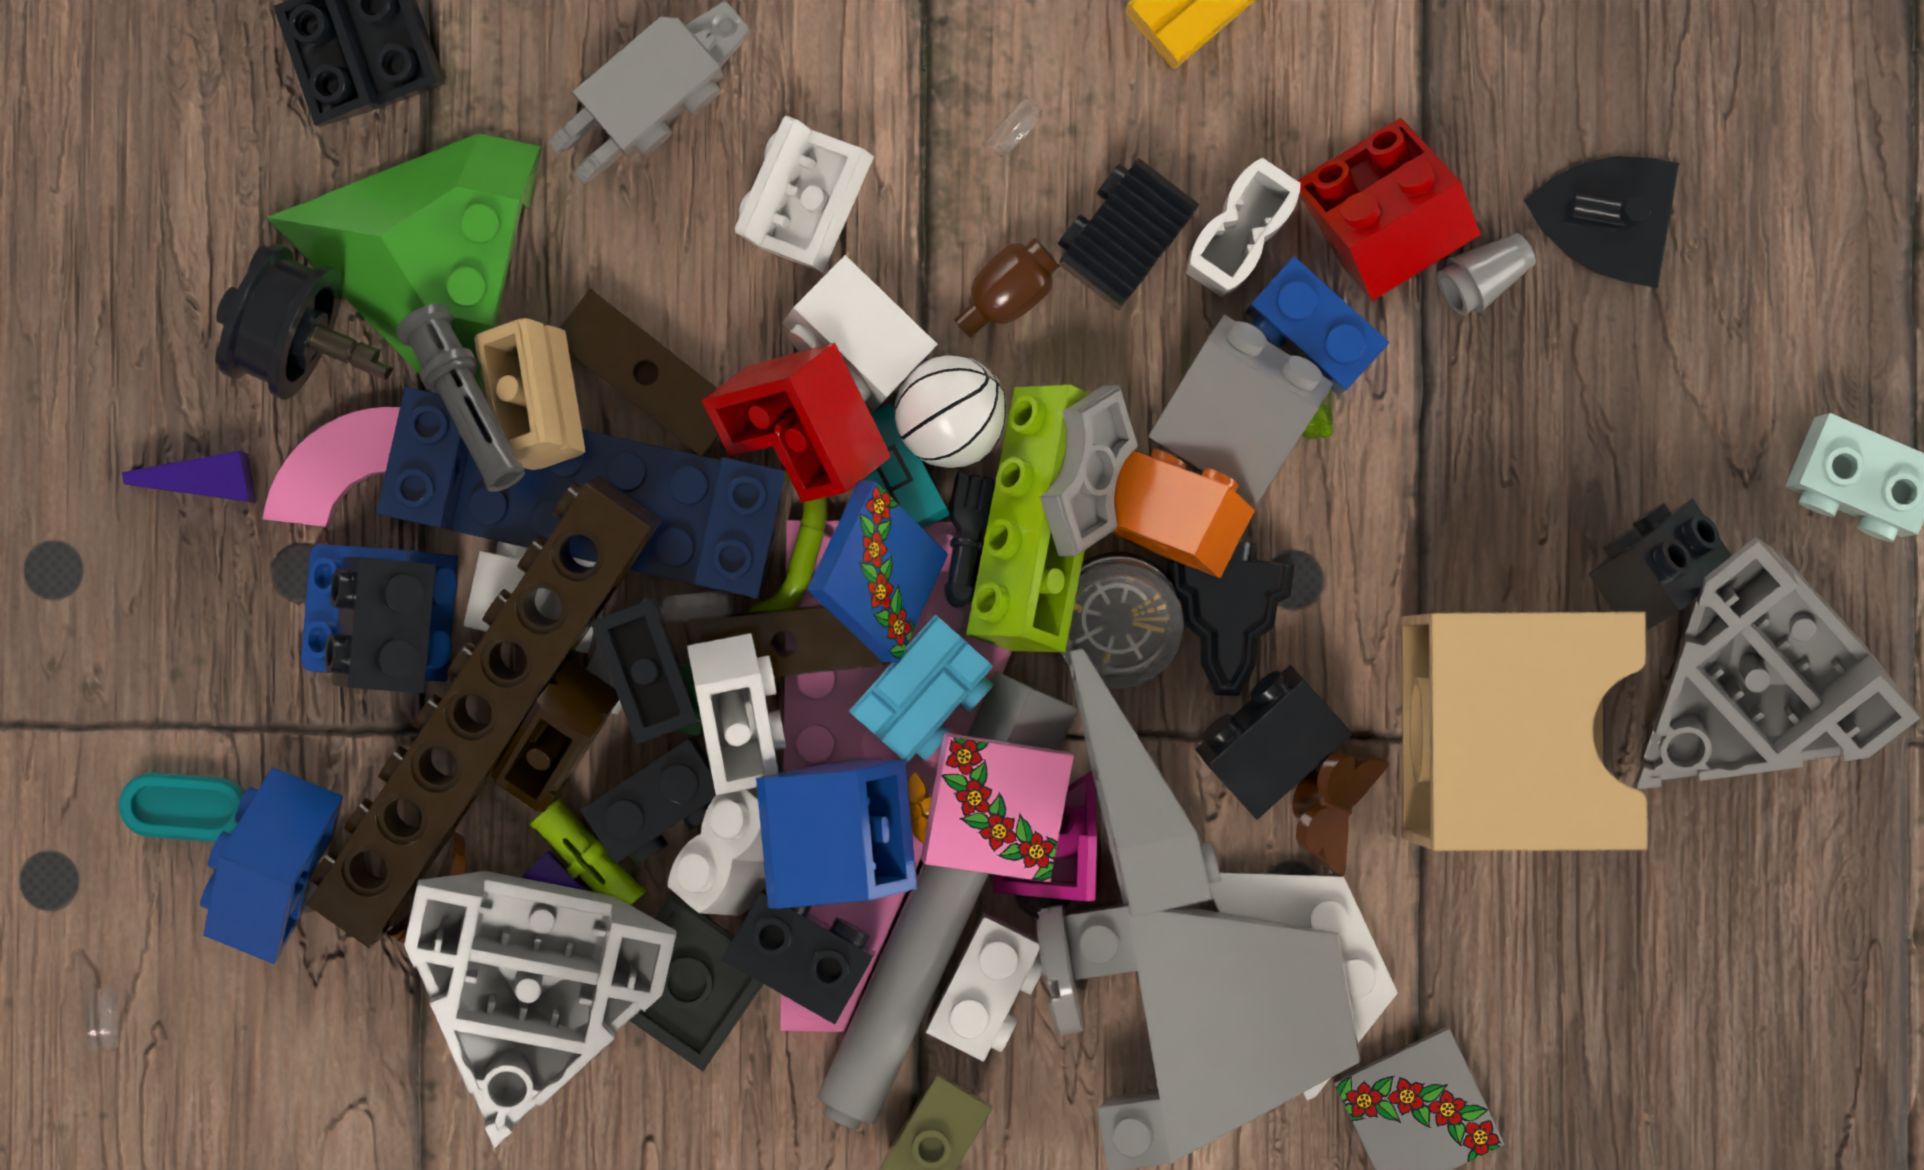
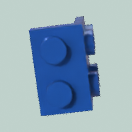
[301,544,458,682]

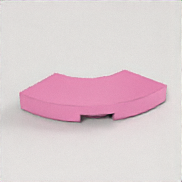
[263,407,400,527]

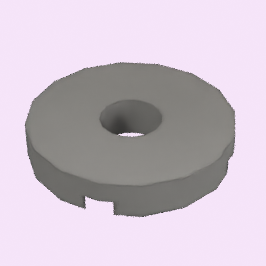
[1037,904,1085,1035]

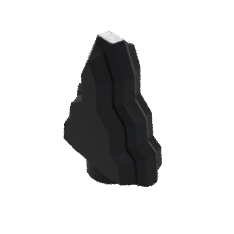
[1167,542,1295,696]

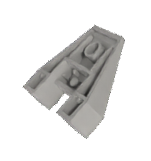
[1066,649,1220,917]
[1064,902,1361,1170]

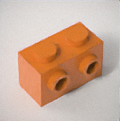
[1111,449,1255,578]

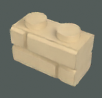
[474,318,586,470]

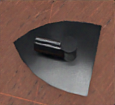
[1524,156,1679,288]

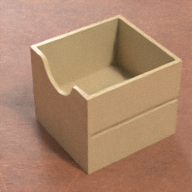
[1401,612,1647,851]

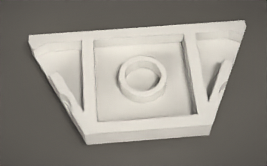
[1209,872,1398,1100]

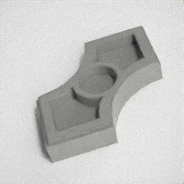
[1040,385,1138,556]

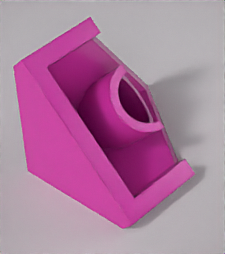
[993,770,1097,901]

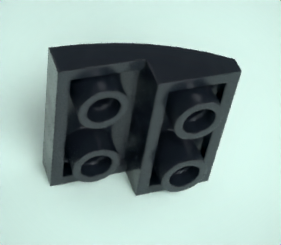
[273,0,445,127]

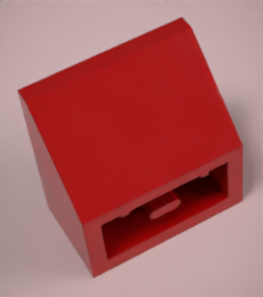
[1297,117,1481,301]

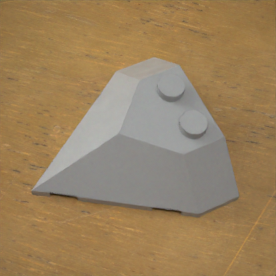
[1634,537,1920,790]
[404,871,676,1148]

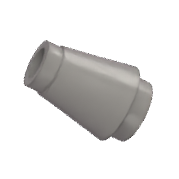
[1437,233,1536,315]

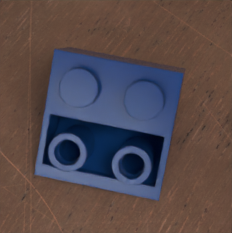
[756,758,917,909]

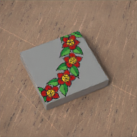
[1332,1027,1505,1170]

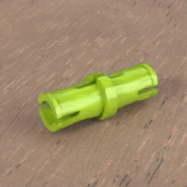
[530,797,647,905]

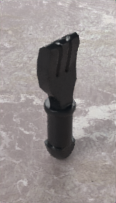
[944,471,995,608]

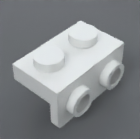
[735,116,874,273]

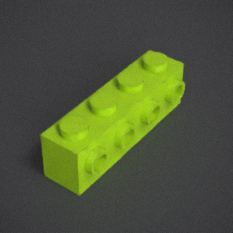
[966,384,1090,652]

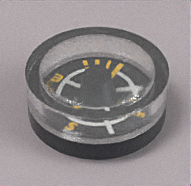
[1061,552,1184,688]

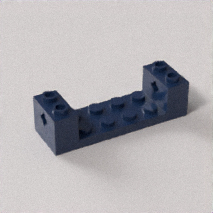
[376,387,790,600]

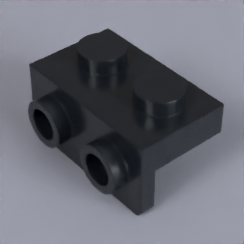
[325,557,436,694]

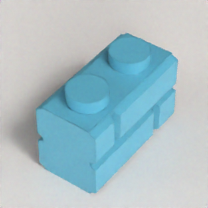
[849,614,994,763]

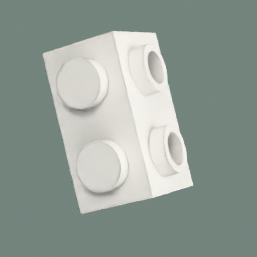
[782,255,938,411]
[687,633,786,795]
[926,911,1043,1062]

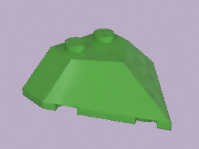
[266,133,542,392]

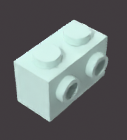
[1785,413,1924,542]

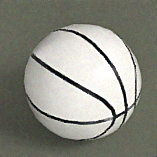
[894,355,1008,468]

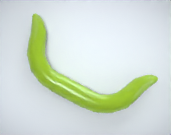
[748,497,827,612]

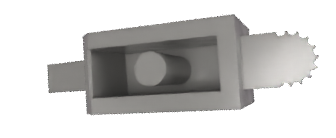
[549,1,751,184]

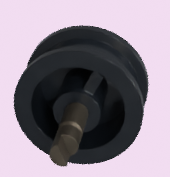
[215,244,394,400]

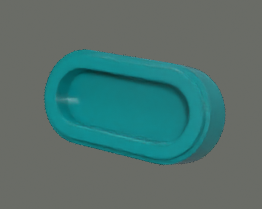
[119,772,245,842]

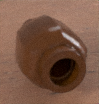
[954,238,1060,338]

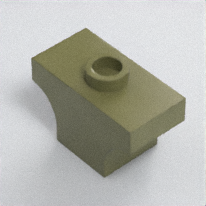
[879,1073,993,1170]

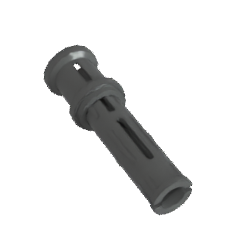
[396,303,525,492]

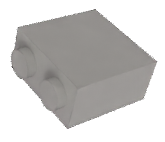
[1148,315,1334,505]

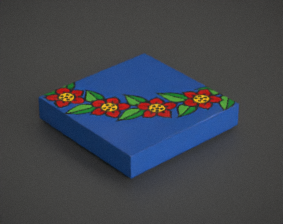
[807,481,948,662]

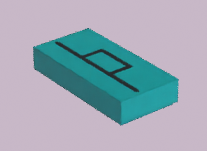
[862,403,950,529]

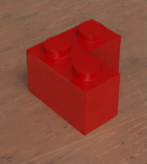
[701,343,891,503]

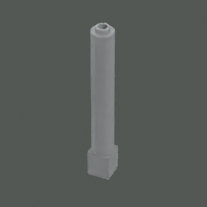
[817,671,1078,1130]

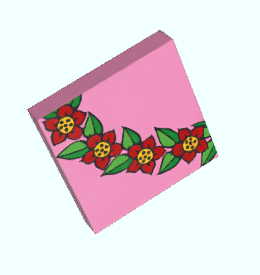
[921,733,1074,882]

